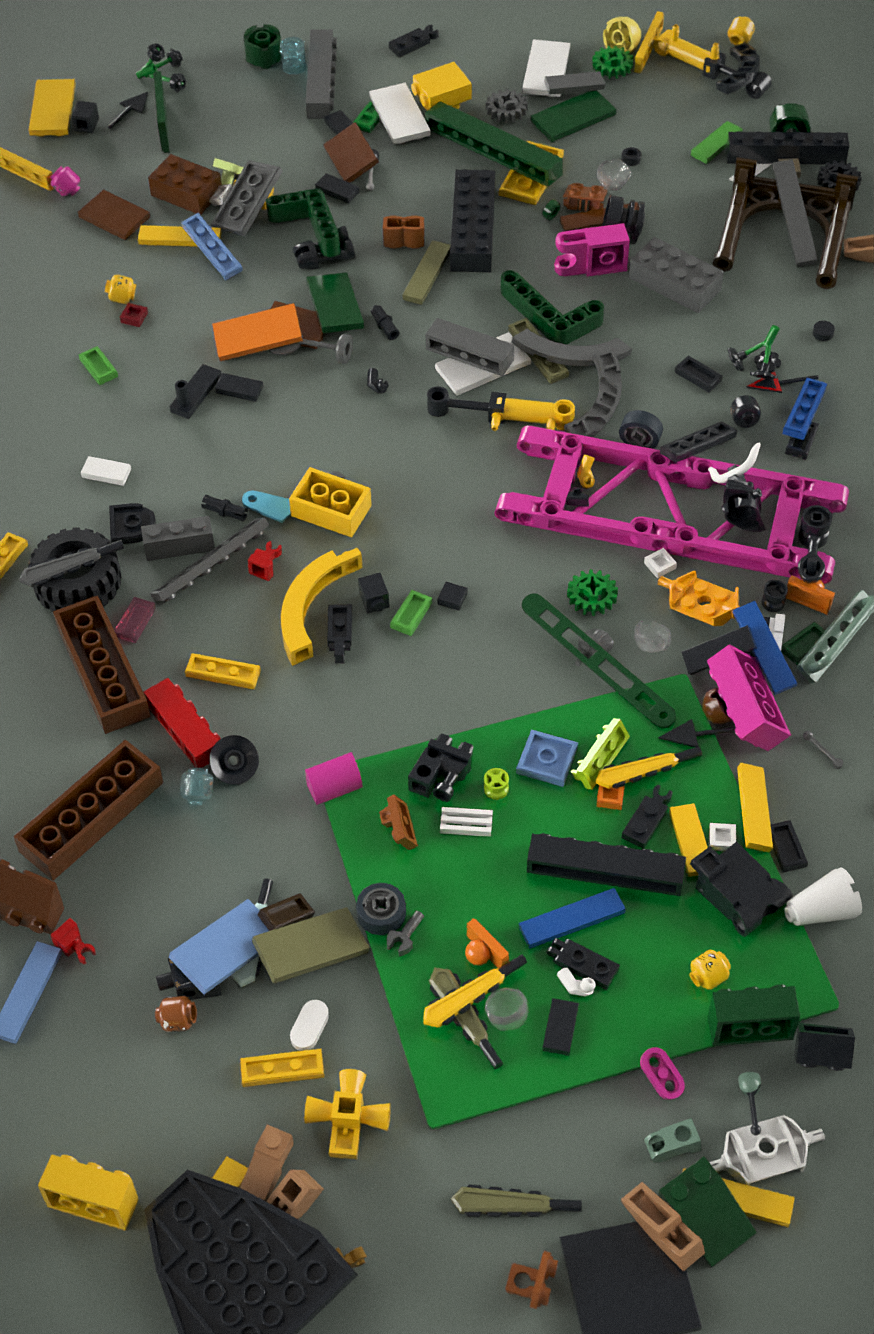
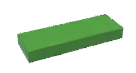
[691,121,743,164]

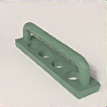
[797,590,874,684]

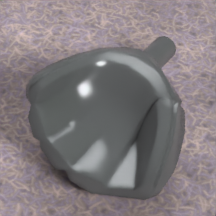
[575,629,614,666]

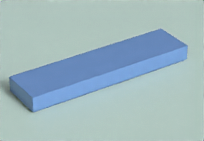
[181,213,243,281]
[0,941,62,1044]

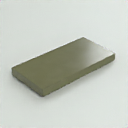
[252,907,370,984]

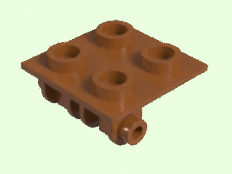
[563,183,608,211]

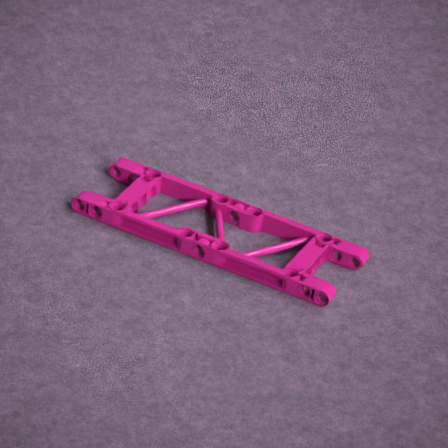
[494,426,849,584]

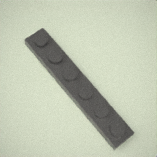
[150,517,269,603]

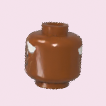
[155,996,197,1032]

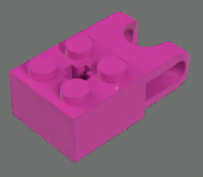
[554,223,630,277]

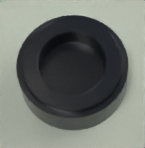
[621,147,641,166]
[813,321,835,341]

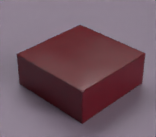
[120,303,148,327]

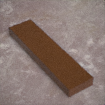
[560,202,638,231]

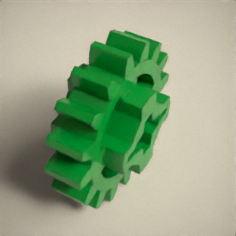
[592,46,633,79]
[567,569,618,616]

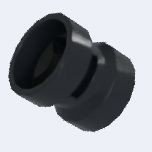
[761,580,788,612]

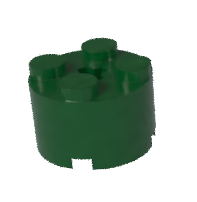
[244,24,283,69]
[769,103,811,132]

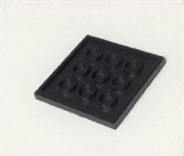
[560,1222,702,1334]

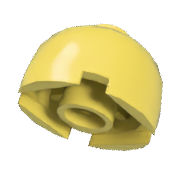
[603,17,641,53]

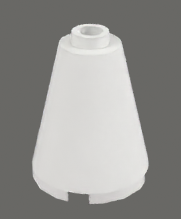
[784,868,862,926]

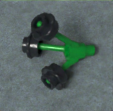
[136,43,186,92]

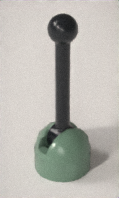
[738,1072,761,1136]

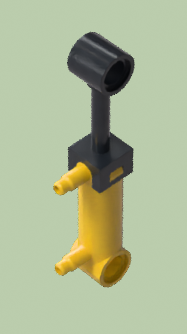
[653,24,772,99]
[427,386,575,431]

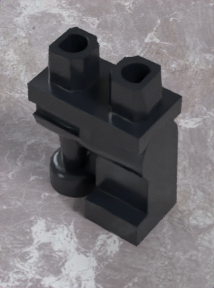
[408,733,473,802]

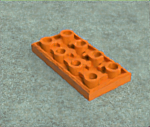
[212,303,303,361]

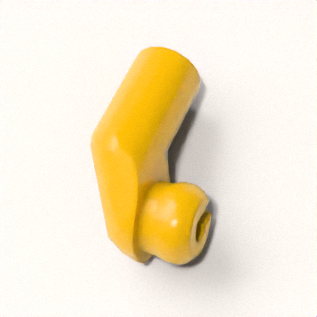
[577,455,595,489]

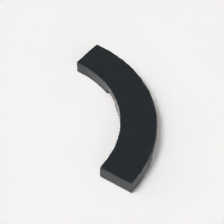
[716,42,760,95]

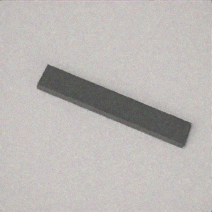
[772,159,818,267]

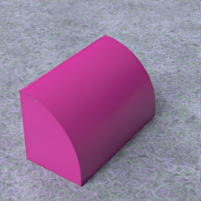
[305,752,363,805]

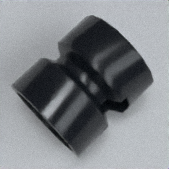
[798,505,833,548]

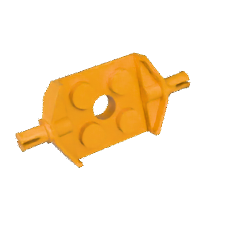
[658,570,740,626]

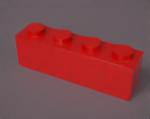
[143,678,221,770]

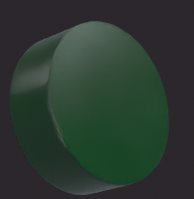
[542,199,561,221]

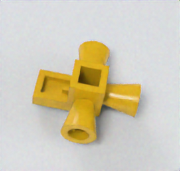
[304,1069,391,1159]

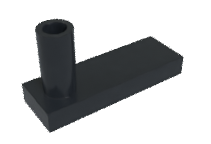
[169,364,222,419]

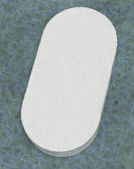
[290,1000,329,1051]

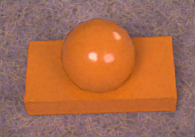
[786,575,835,615]
[465,918,509,968]

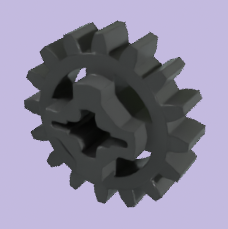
[486,89,528,123]

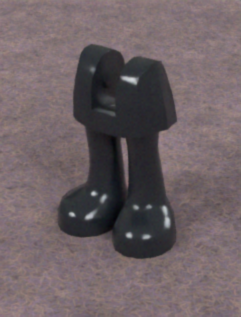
[292,226,355,269]

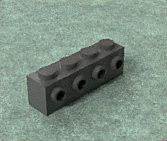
[425,318,514,377]

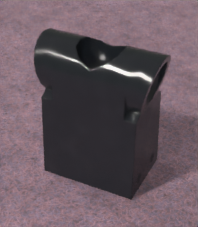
[695,841,793,937]

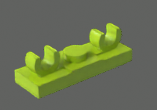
[571,718,630,789]

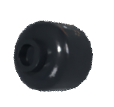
[730,395,761,428]

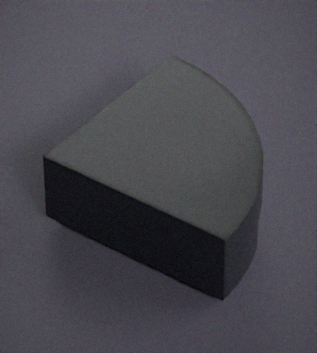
[566,487,589,507]

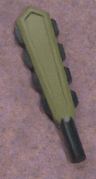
[429,968,503,1069]
[451,1184,582,1217]

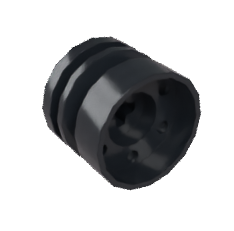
[602,195,645,245]

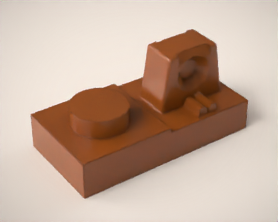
[379,795,418,850]

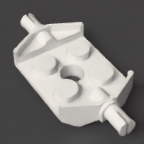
[709,1115,825,1185]

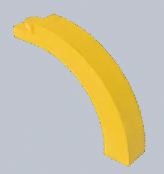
[281,548,363,666]

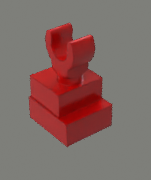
[248,541,282,581]
[51,918,96,964]

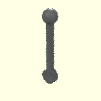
[803,731,843,769]

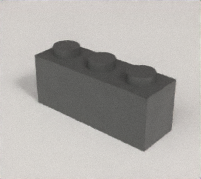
[141,516,215,561]

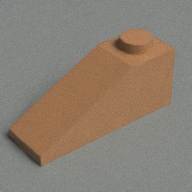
[266,1170,323,1219]

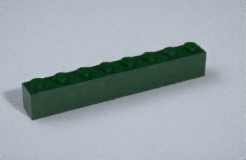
[425,101,563,187]

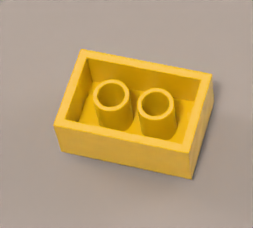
[289,467,372,538]
[38,1154,139,1231]

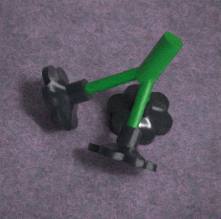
[727,325,781,379]

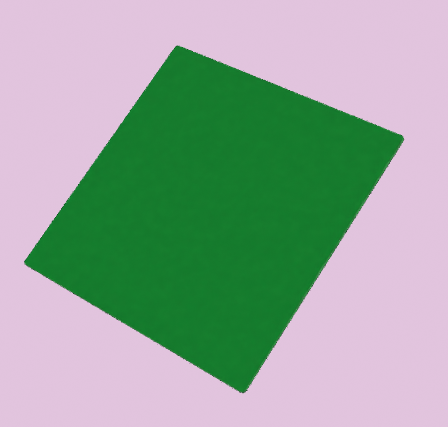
[324,674,839,1130]

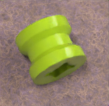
[484,768,509,800]

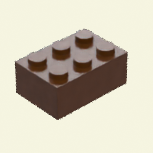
[148,154,222,215]

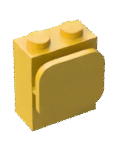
[411,62,472,111]

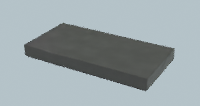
[211,160,283,236]

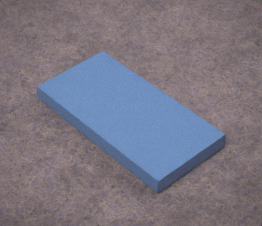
[169,899,269,994]

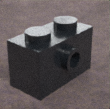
[794,1023,855,1071]

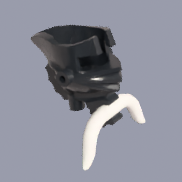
[708,443,766,532]

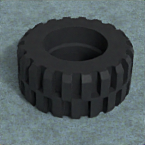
[28,527,122,612]

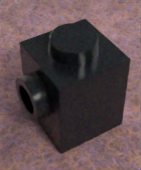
[71,101,99,133]
[358,572,390,614]

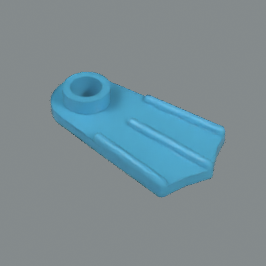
[242,491,291,523]

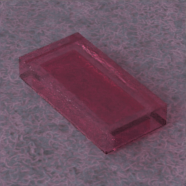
[114,597,156,643]

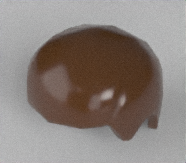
[702,688,733,725]

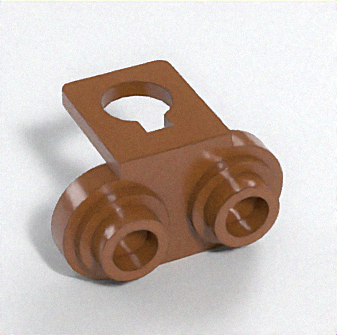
[506,1251,558,1310]

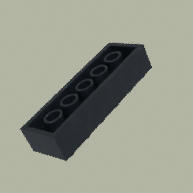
[450,169,496,272]

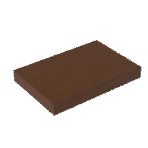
[323,122,379,183]
[78,189,151,240]
[270,301,326,350]

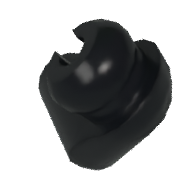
[367,368,389,394]

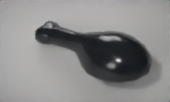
[798,535,825,584]

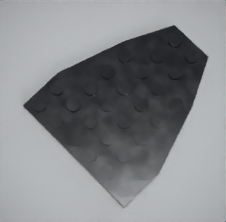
[144,1169,358,1334]

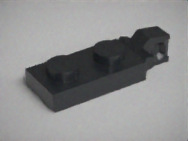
[327,604,352,664]

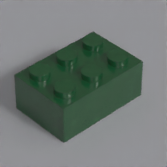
[708,985,800,1046]

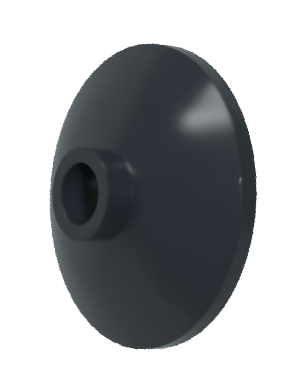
[209,735,259,785]

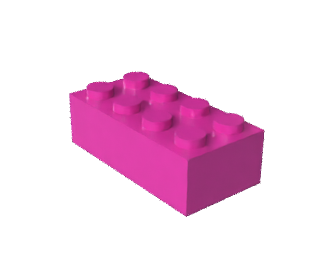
[707,644,791,751]

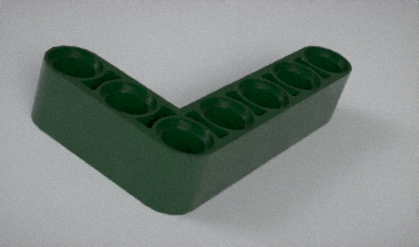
[266,189,340,257]
[500,270,604,345]

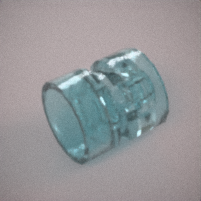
[280,37,306,74]

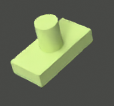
[213,158,244,185]

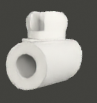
[557,968,596,997]

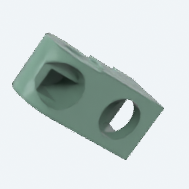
[644,1118,702,1163]

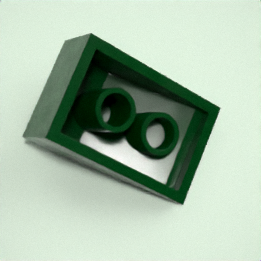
[658,1156,757,1268]

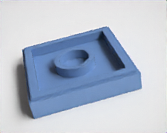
[516,729,579,787]

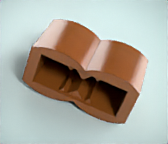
[383,216,425,248]

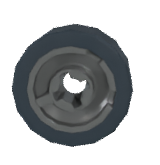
[618,410,664,449]
[356,883,406,935]

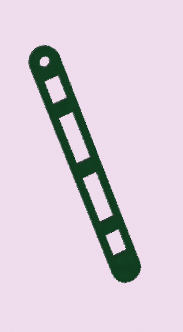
[521,593,676,728]

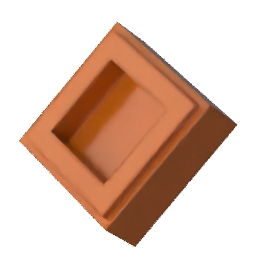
[596,785,625,810]

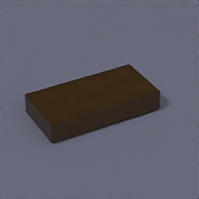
[258,893,315,931]

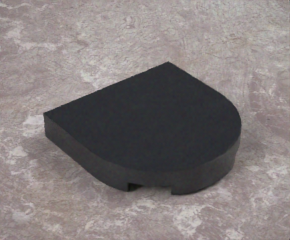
[109,503,156,544]

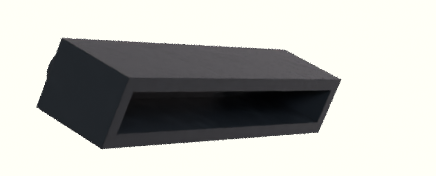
[726,131,850,165]
[527,833,686,896]

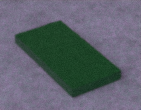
[153,71,170,153]
[530,90,617,142]
[306,272,364,333]

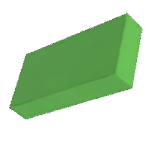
[78,346,118,385]
[390,590,432,636]

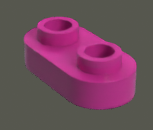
[640,1047,685,1100]

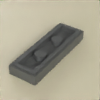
[544,71,605,95]

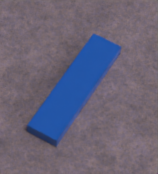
[782,378,827,440]
[733,601,797,695]
[519,888,625,949]

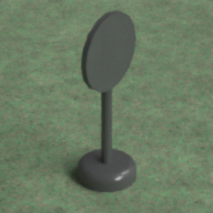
[269,329,353,364]

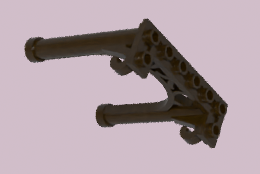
[713,157,858,289]

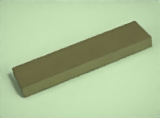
[403,240,451,305]
[508,318,569,384]

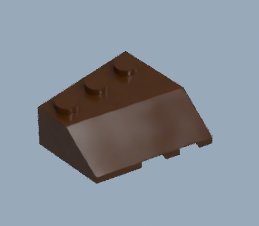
[0,859,64,934]

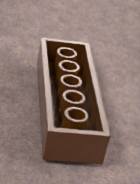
[53,595,151,734]
[13,740,164,881]

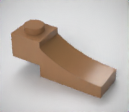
[240,1125,294,1201]

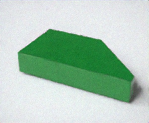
[353,101,379,133]

